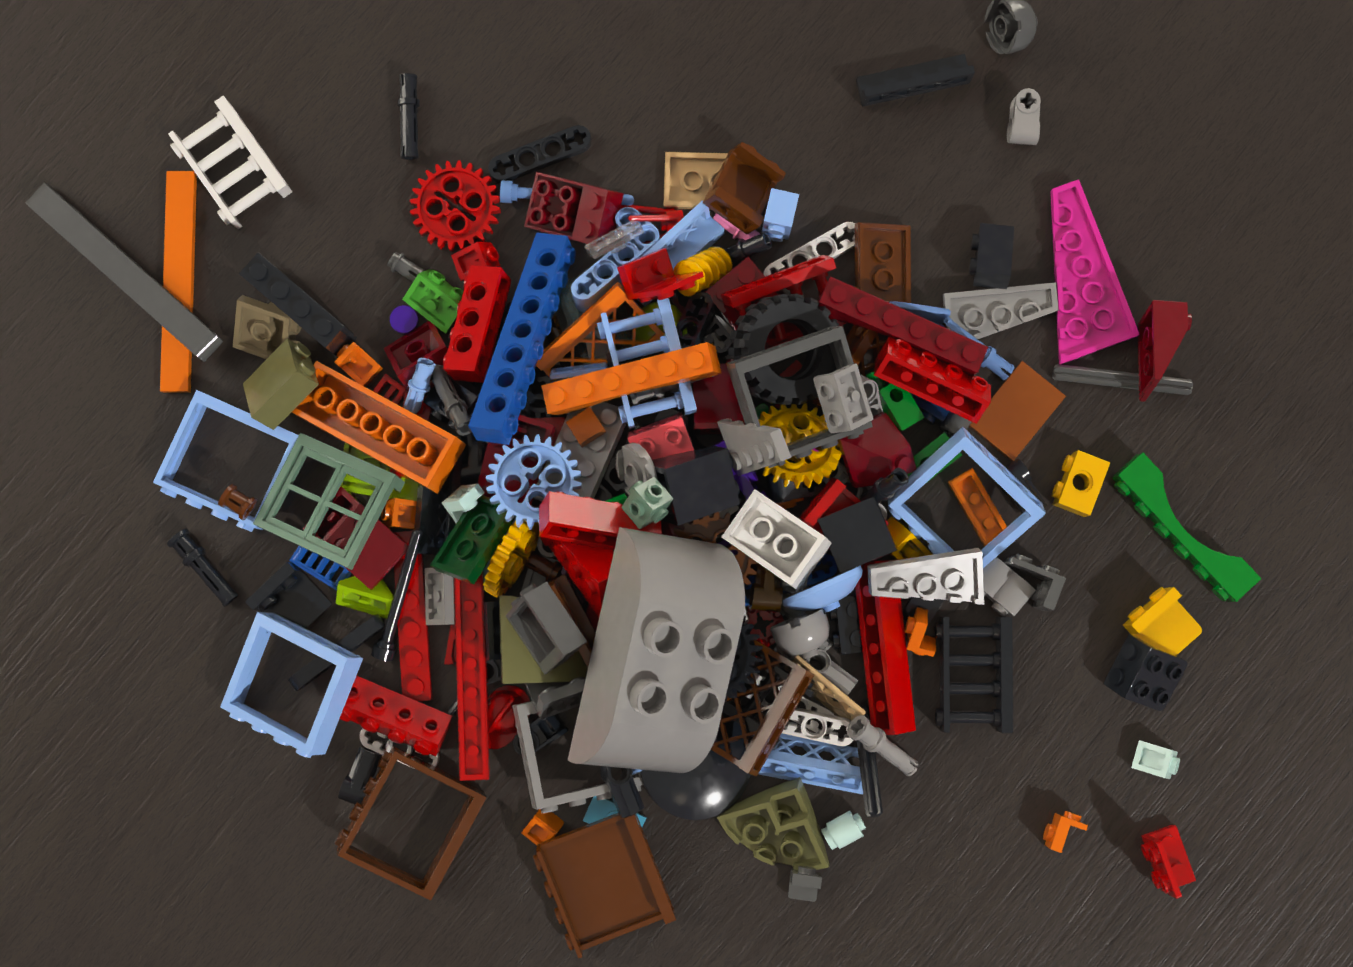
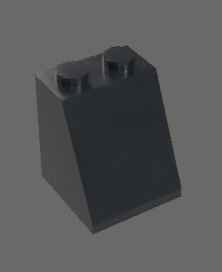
[652,446,740,526]

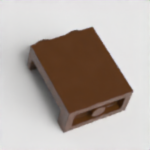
[703,142,786,234]

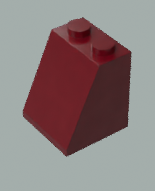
[693,359,751,435]

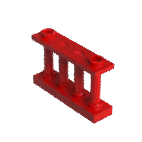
[721,255,846,349]

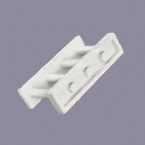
[168,96,293,229]

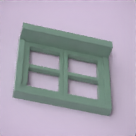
[253,433,405,570]

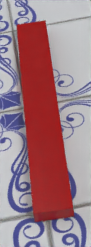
[454,569,490,781]

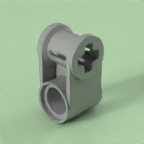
[1007,88,1041,145]

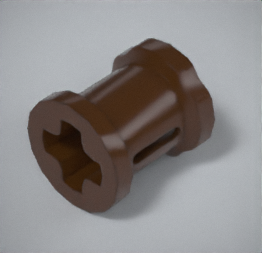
[218,484,257,520]

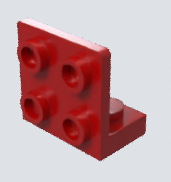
[617,248,704,303]
[1141,824,1196,899]

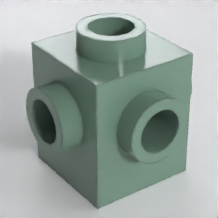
[621,477,673,530]

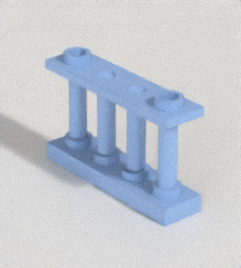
[597,298,697,429]

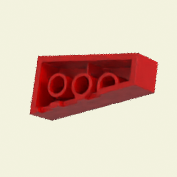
[540,537,614,617]

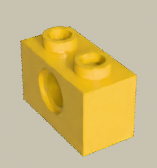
[1052,450,1110,517]

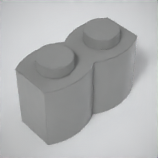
[983,557,1036,617]

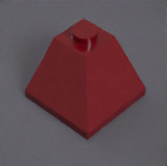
[384,321,448,394]
[838,412,917,488]

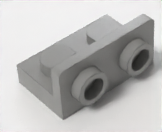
[813,363,874,433]
[425,568,455,625]

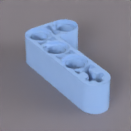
[571,207,660,313]

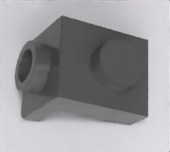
[788,866,822,902]

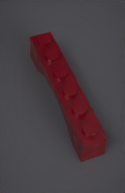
[818,276,988,376]

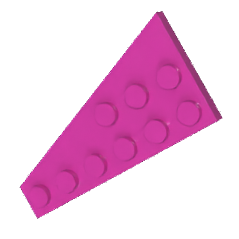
[1050,179,1140,365]

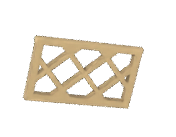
[784,655,866,721]

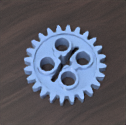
[486,434,582,530]

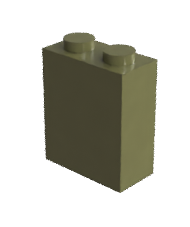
[243,338,319,430]

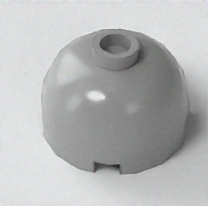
[770,608,830,659]

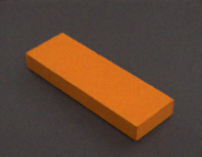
[947,468,1015,547]

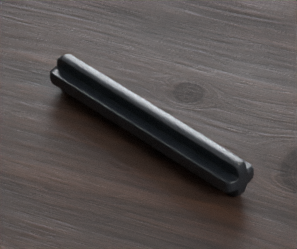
[856,705,883,817]

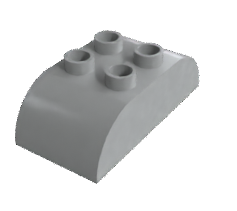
[568,527,745,773]

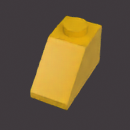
[887,516,933,560]

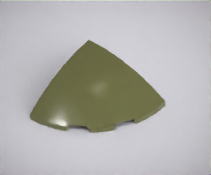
[499,596,588,684]
[717,777,830,870]

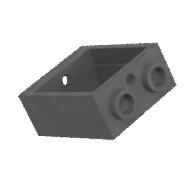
[506,582,587,674]

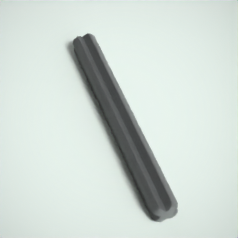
[1052,364,1193,395]

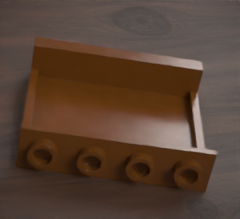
[533,813,676,959]

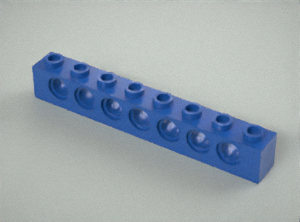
[468,232,576,445]

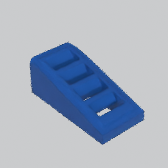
[289,546,352,591]

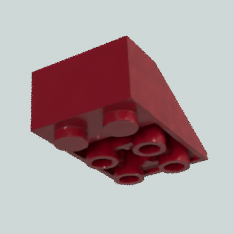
[524,172,624,248]
[478,409,556,506]
[302,486,408,590]

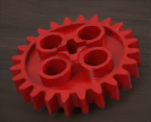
[409,160,501,252]

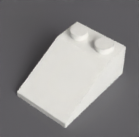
[722,489,832,591]

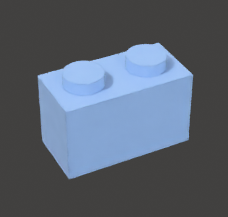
[762,188,799,242]

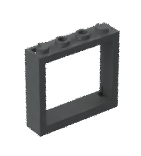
[726,326,873,468]

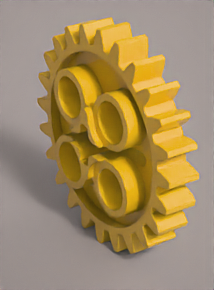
[758,403,842,489]
[483,520,539,598]

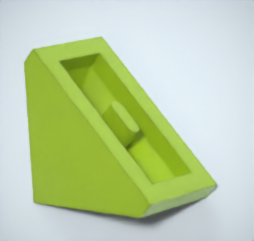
[336,576,394,619]

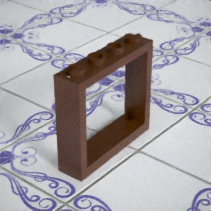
[335,746,487,900]

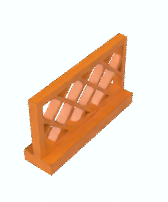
[536,282,664,377]

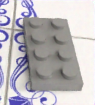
[533,402,627,501]

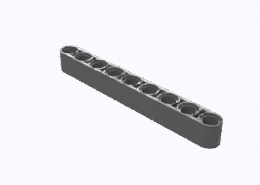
[25,182,224,362]

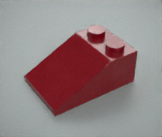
[706,257,798,341]
[1138,300,1192,402]

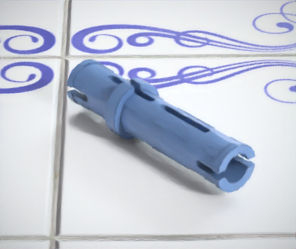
[940,317,1014,380]

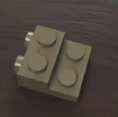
[233,295,302,359]

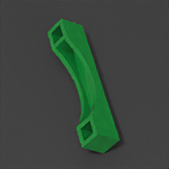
[1111,452,1262,602]

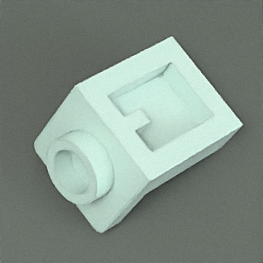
[442,484,485,523]
[1131,740,1180,779]

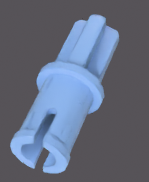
[404,358,436,414]

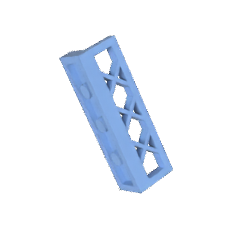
[637,200,725,306]
[759,733,863,794]

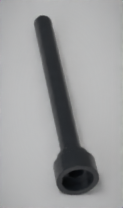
[371,528,423,661]

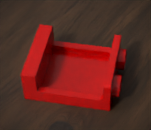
[798,477,889,551]

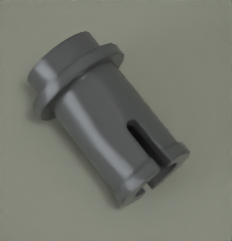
[387,252,425,282]

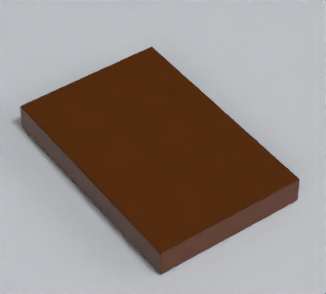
[855,222,911,303]

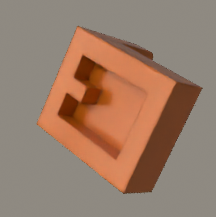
[381,498,417,530]

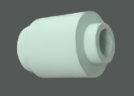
[821,810,866,850]

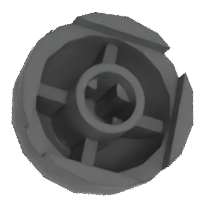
[985,0,1038,54]

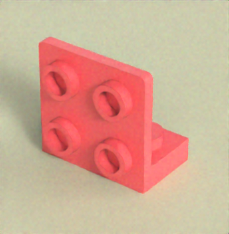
[628,412,694,460]

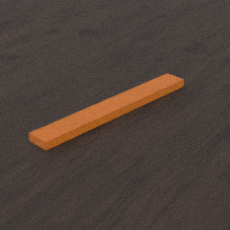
[160,171,197,393]

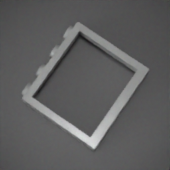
[512,701,644,813]

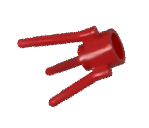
[620,205,684,244]

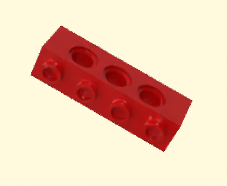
[443,265,512,383]

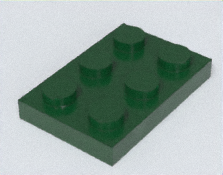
[430,495,515,585]

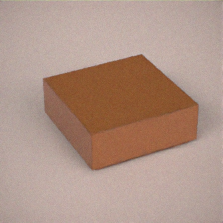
[566,407,606,448]

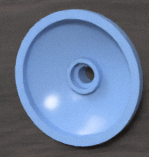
[782,566,863,613]

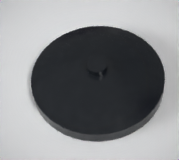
[640,713,751,820]

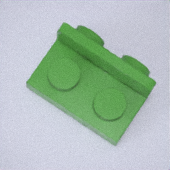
[402,269,464,334]

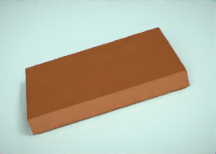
[969,361,1066,462]

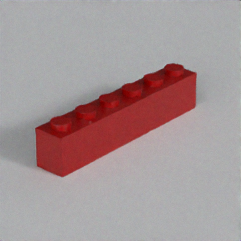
[855,560,916,735]

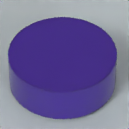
[390,305,419,335]

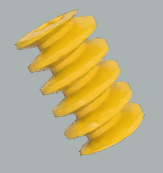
[674,247,732,296]

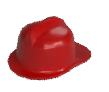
[487,685,530,749]

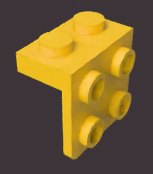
[1123,587,1202,656]

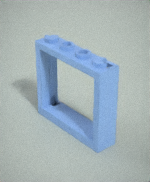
[153,390,299,532]
[888,427,1046,568]
[220,612,363,758]

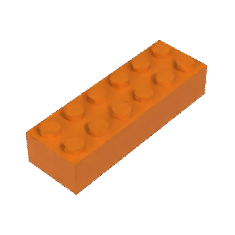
[292,361,466,494]

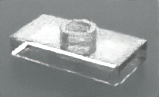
[585,220,644,260]

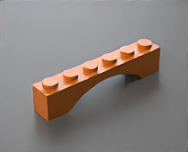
[541,342,722,416]

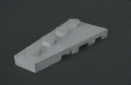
[942,282,1058,339]
[717,418,791,476]

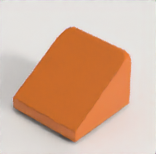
[521,809,564,846]

